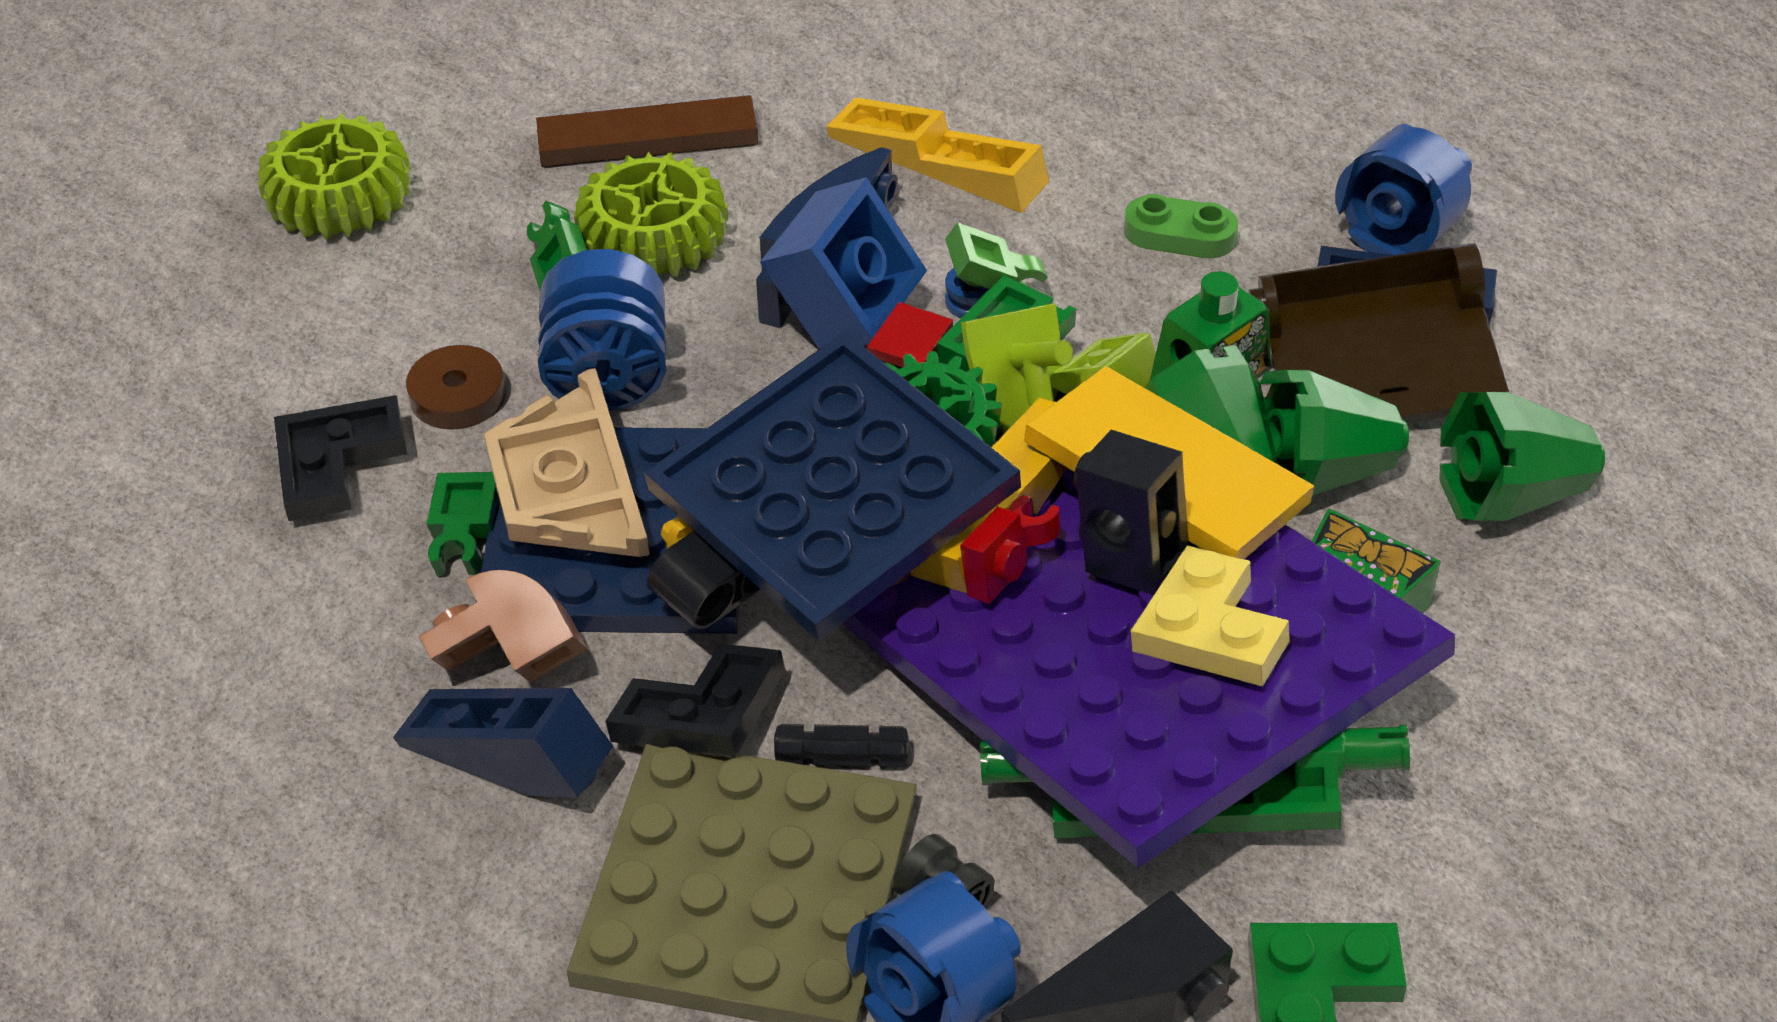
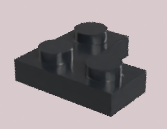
[274,395,407,521]
[605,643,785,758]

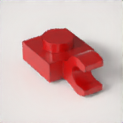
[960,495,1062,604]

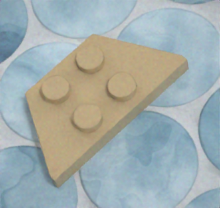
[483,368,649,557]

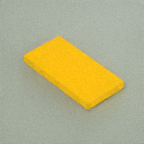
[1024,366,1314,559]

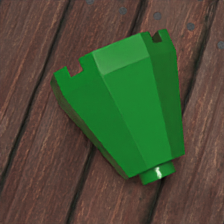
[1145,345,1278,464]
[1260,370,1409,496]
[1439,392,1605,521]

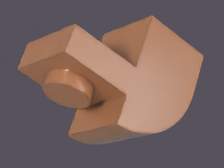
[419,570,588,683]

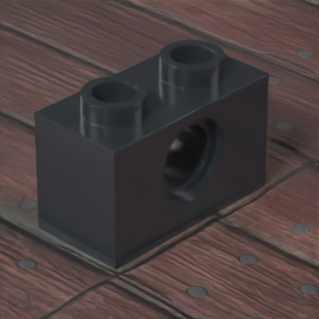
[1073,429,1188,596]

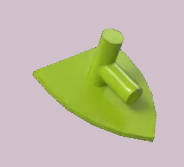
[961,303,1073,434]

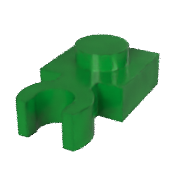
[527,201,587,291]
[426,472,500,576]

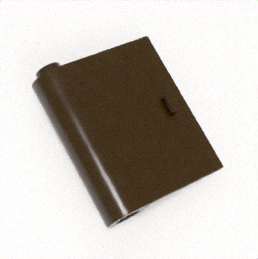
[1248,243,1510,423]

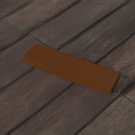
[536,95,758,167]

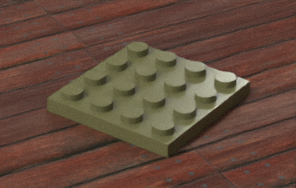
[566,744,917,1022]

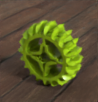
[257,113,411,240]
[574,152,728,278]

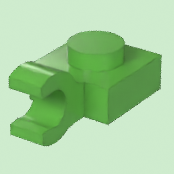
[945,222,1048,289]

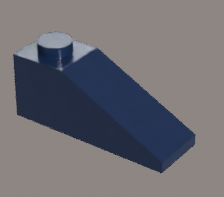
[393,688,613,797]

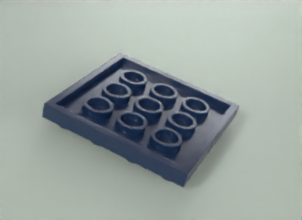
[644,332,1021,641]
[476,427,740,634]

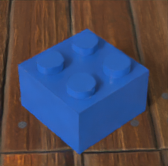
[760,177,927,349]

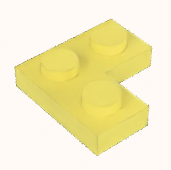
[1131,546,1289,686]

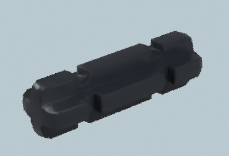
[774,724,909,767]

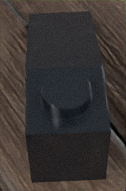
[1001,890,1233,1022]

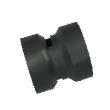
[893,833,995,908]

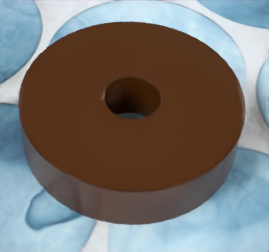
[406,345,506,429]

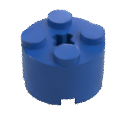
[1335,124,1472,255]
[846,871,1021,1022]

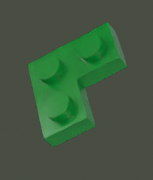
[1248,923,1407,1022]

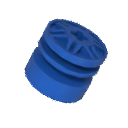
[537,249,666,411]

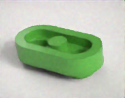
[1124,194,1238,258]

